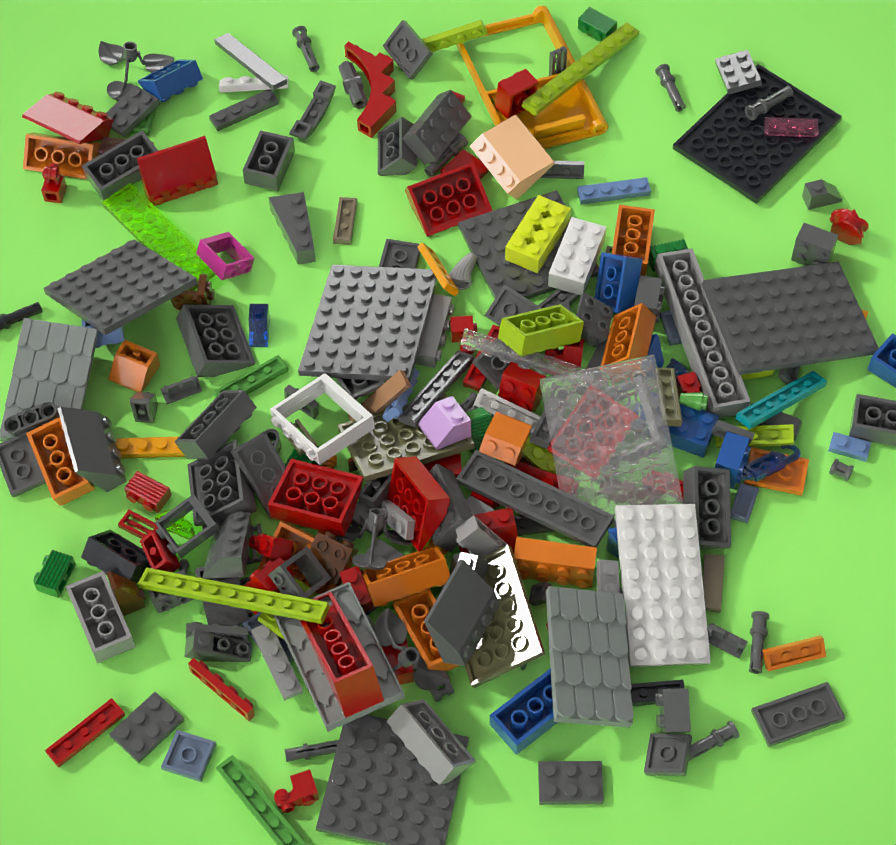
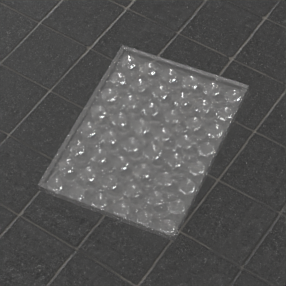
[540,354,684,521]

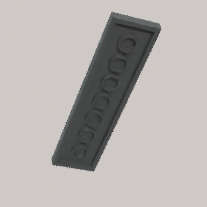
[456,450,614,548]

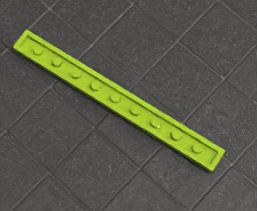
[522,22,640,116]
[138,568,330,624]

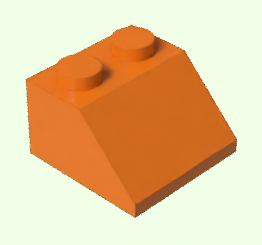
[479,412,532,466]

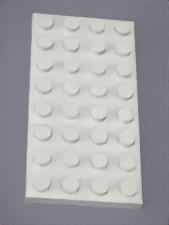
[615,504,711,667]

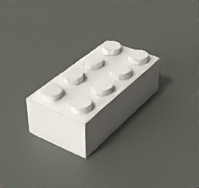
[548,217,606,295]

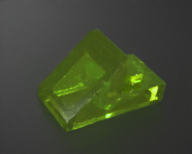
[155,508,195,540]

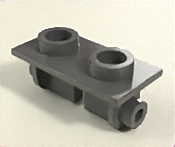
[160,375,202,404]
[707,623,748,658]

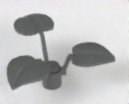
[98,41,174,101]
[336,508,412,570]
[374,608,450,691]

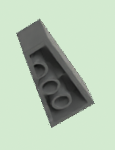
[268,192,316,264]

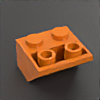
[108,340,160,393]

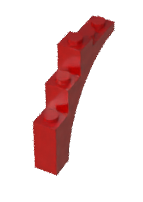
[344,41,397,138]

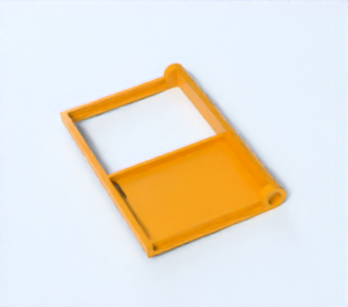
[456,6,609,149]

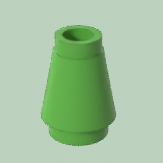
[679,392,709,411]

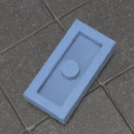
[828,432,871,462]

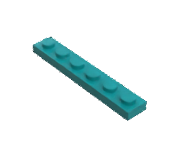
[735,371,827,430]

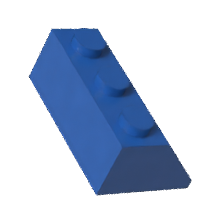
[138,59,203,102]
[594,252,643,313]

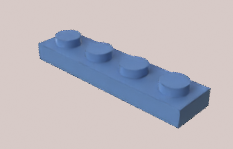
[577,177,651,205]
[382,367,420,422]

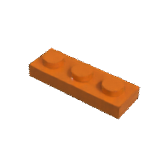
[762,635,826,671]

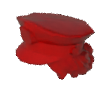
[829,208,869,245]

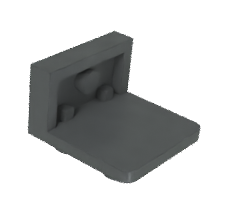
[576,293,613,347]

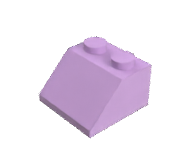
[418,396,471,450]

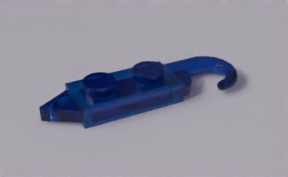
[740,445,801,482]

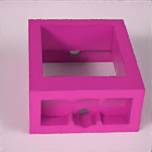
[196,232,255,280]

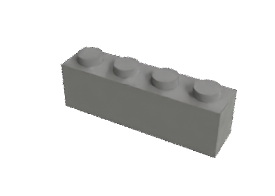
[415,294,455,368]

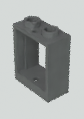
[155,494,220,558]
[268,546,331,598]

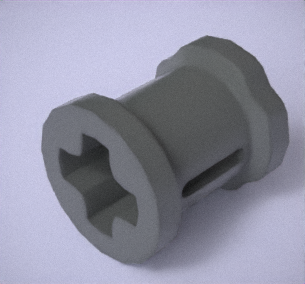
[829,458,854,482]

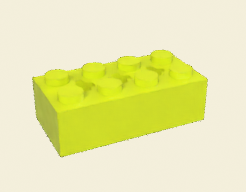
[505,195,571,273]

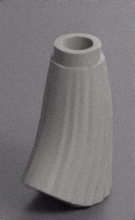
[449,253,478,290]

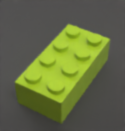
[498,304,584,356]

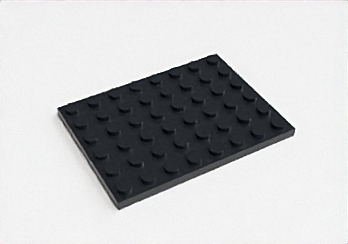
[672,64,842,204]

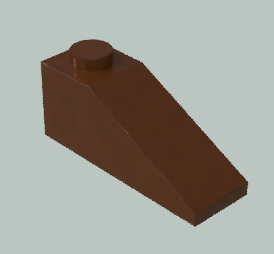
[106,572,146,616]

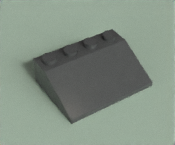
[176,304,255,377]
[57,407,127,492]
[187,440,257,526]
[424,559,500,666]

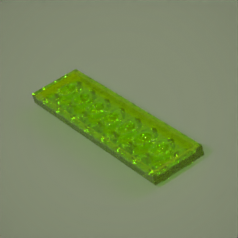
[102,183,216,291]

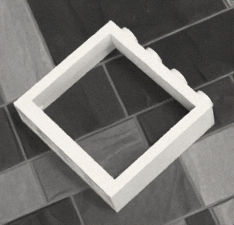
[270,373,375,465]

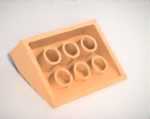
[470,115,555,200]

